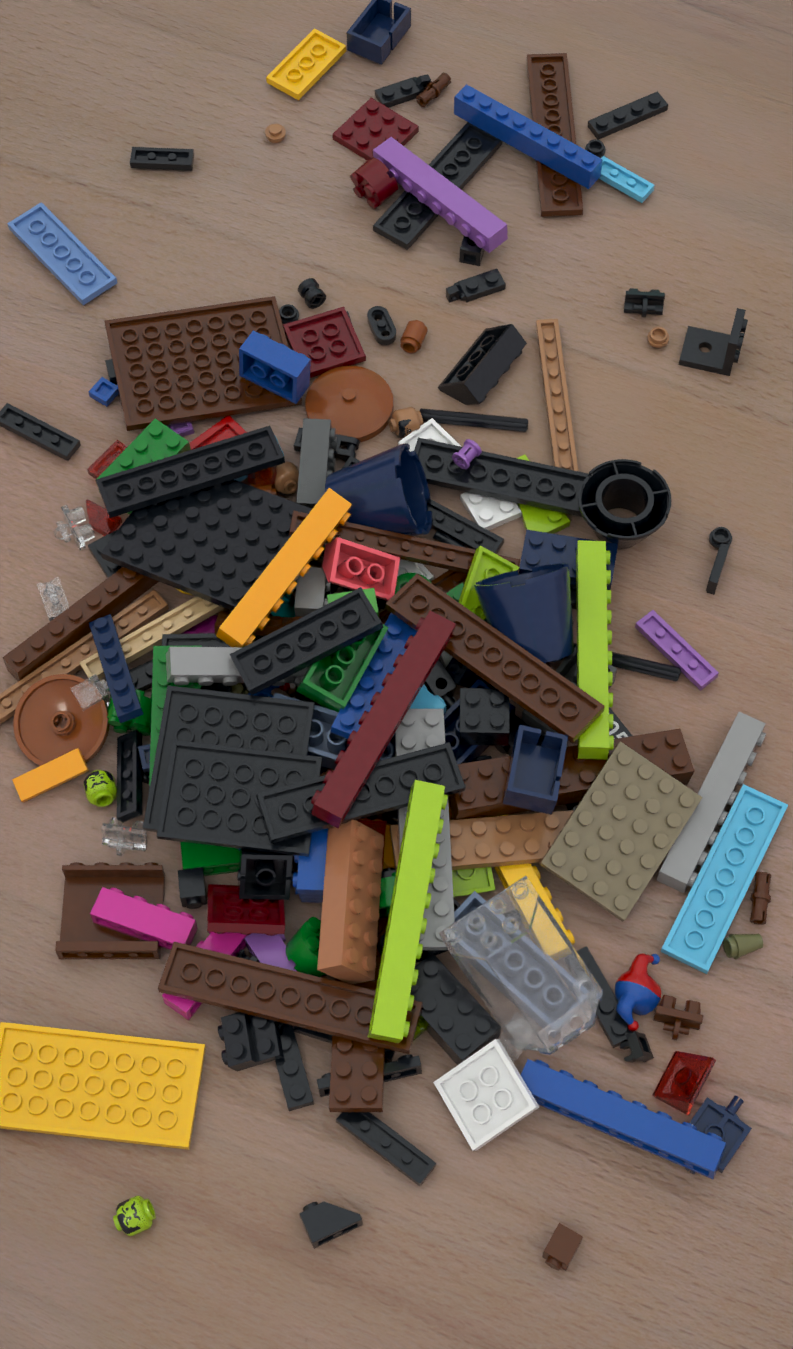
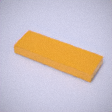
[12,748,89,802]

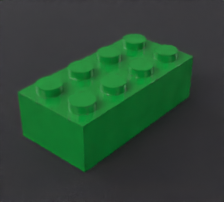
[95,419,191,515]
[296,624,389,712]

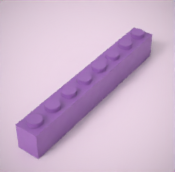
[373,137,508,253]

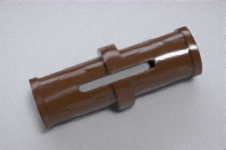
[416,73,451,107]
[750,872,771,925]

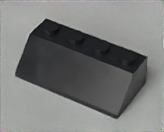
[438,324,527,405]

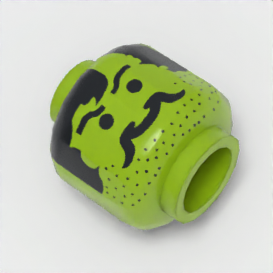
[84,770,117,807]
[113,1196,156,1236]

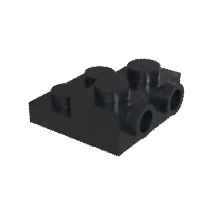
[218,1012,284,1071]

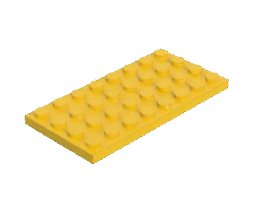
[0,1022,206,1150]

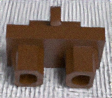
[653,995,703,1040]

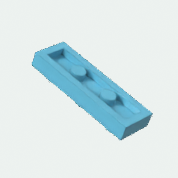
[599,156,655,203]

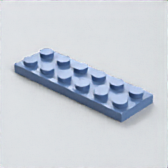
[7,202,117,305]

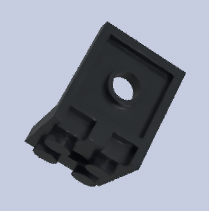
[679,308,748,376]

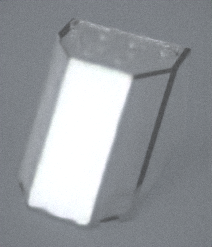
[438,876,603,1055]

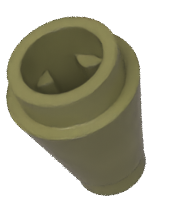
[723,933,763,959]

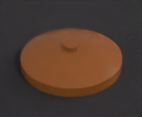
[305,366,394,442]
[13,674,110,766]

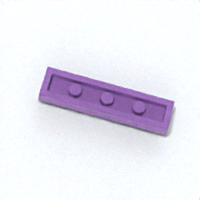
[635,610,719,691]

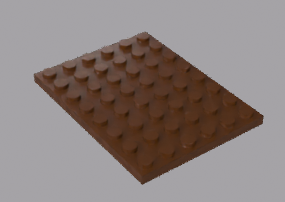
[104,296,302,431]

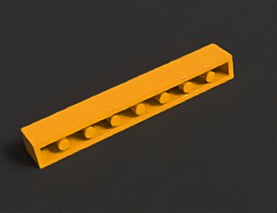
[216,488,352,647]

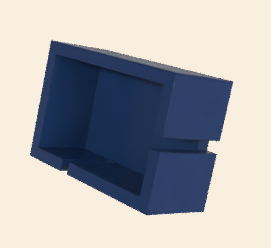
[346,0,411,65]
[502,725,568,815]

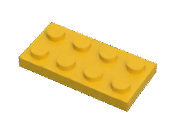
[266,28,347,100]

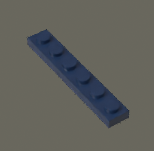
[89,614,144,723]

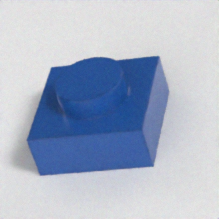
[89,377,119,407]

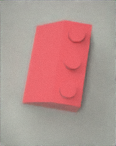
[322,537,400,601]

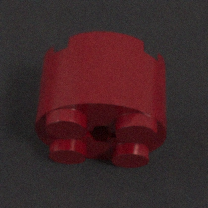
[350,158,398,210]

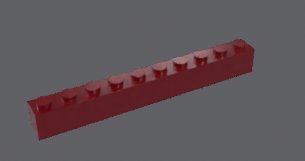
[311,611,456,829]

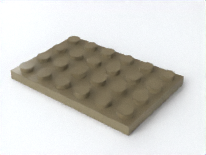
[539,741,703,922]

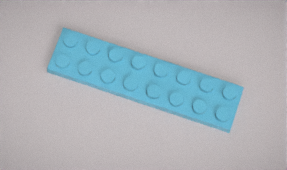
[661,784,788,974]

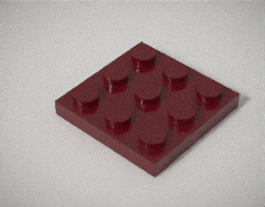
[333,98,419,161]
[283,307,366,378]
[207,884,285,936]

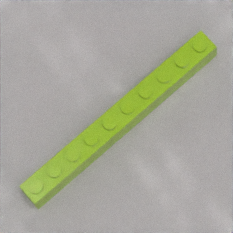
[576,540,614,760]
[368,780,448,1043]

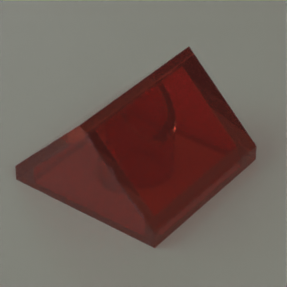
[652,1051,716,1116]

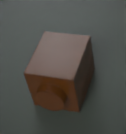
[542,1223,583,1271]

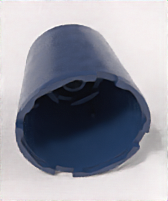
[325,443,432,536]
[474,563,574,663]

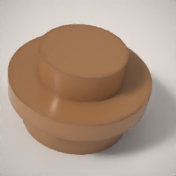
[265,124,286,143]
[647,327,669,348]

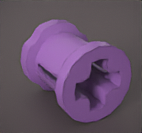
[452,439,482,469]

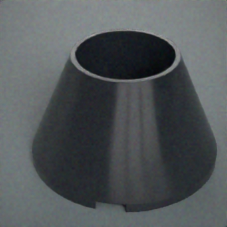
[578,459,672,549]

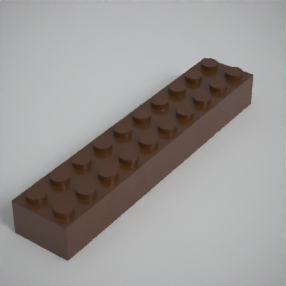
[448,728,695,820]

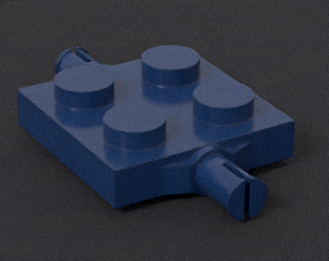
[685,1096,752,1174]

